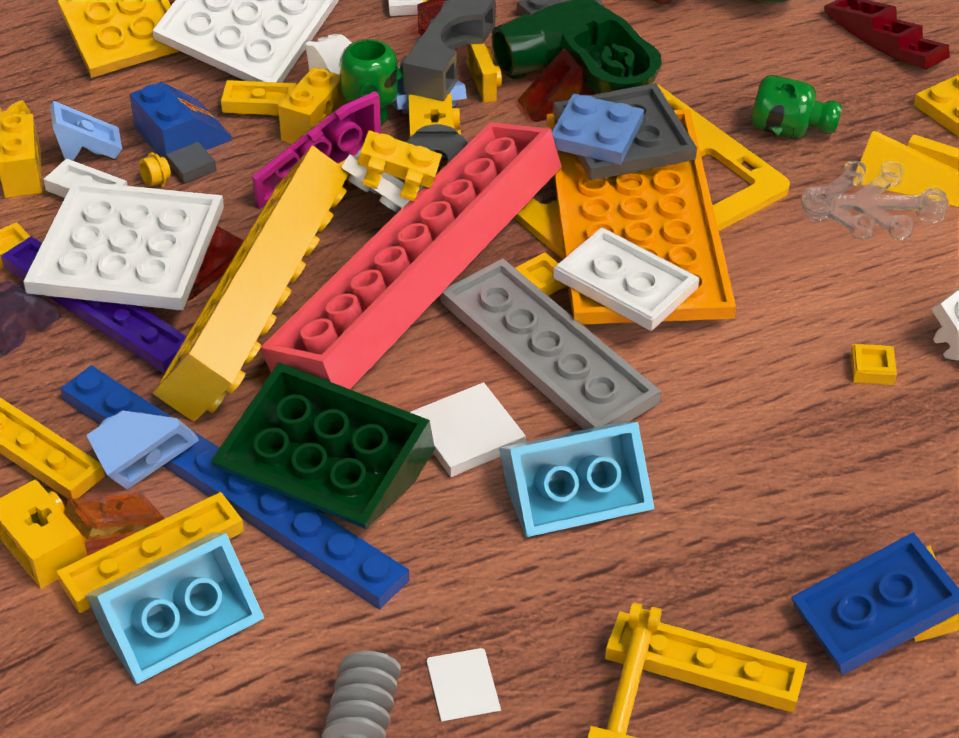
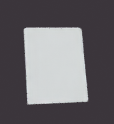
[427,648,501,722]

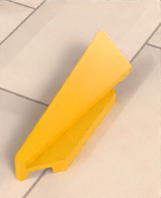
[854,131,959,207]

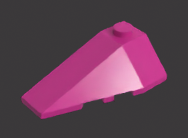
[252,92,381,209]

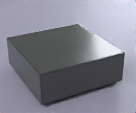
[166,142,217,183]

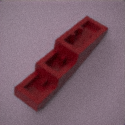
[824,0,950,69]

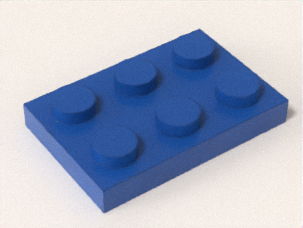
[791,532,959,675]

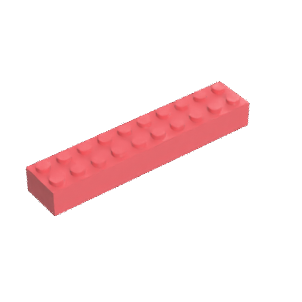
[260,122,561,389]

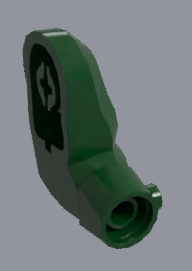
[491,0,662,94]

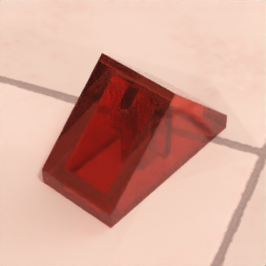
[518,48,583,122]

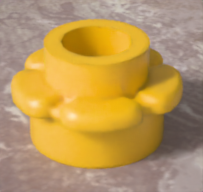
[139,152,171,188]

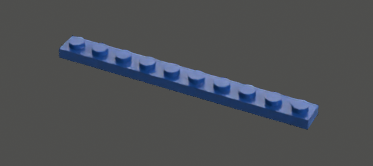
[60,365,410,610]

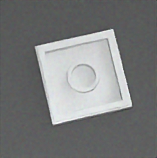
[410,382,526,477]

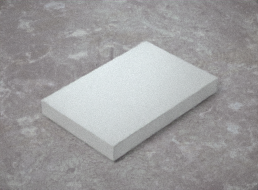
[553,227,699,331]

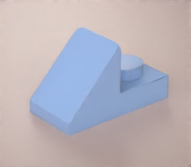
[50,101,122,161]

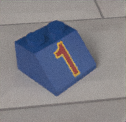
[129,82,232,158]

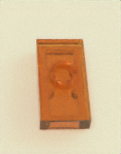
[63,493,165,540]

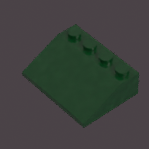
[211,362,435,529]

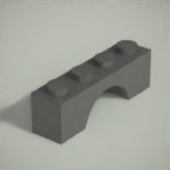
[400,0,495,101]

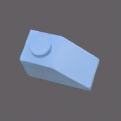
[86,410,199,490]

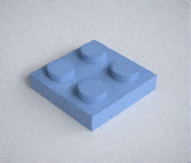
[552,94,644,165]

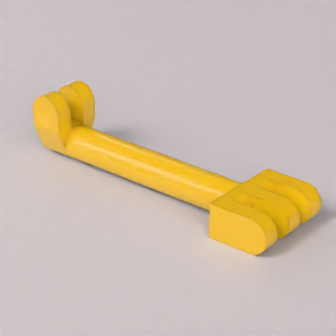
[588,602,662,738]

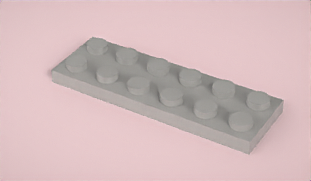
[441,258,661,430]

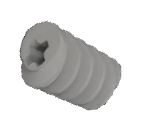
[322,651,401,738]

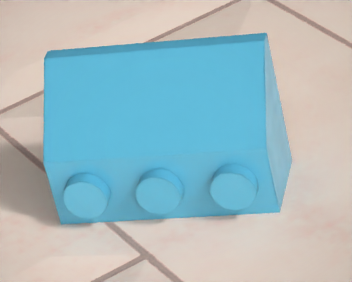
[499,421,655,537]
[86,533,264,684]

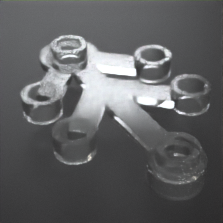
[801,161,949,240]

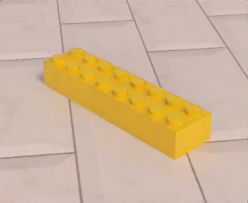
[152,145,349,422]

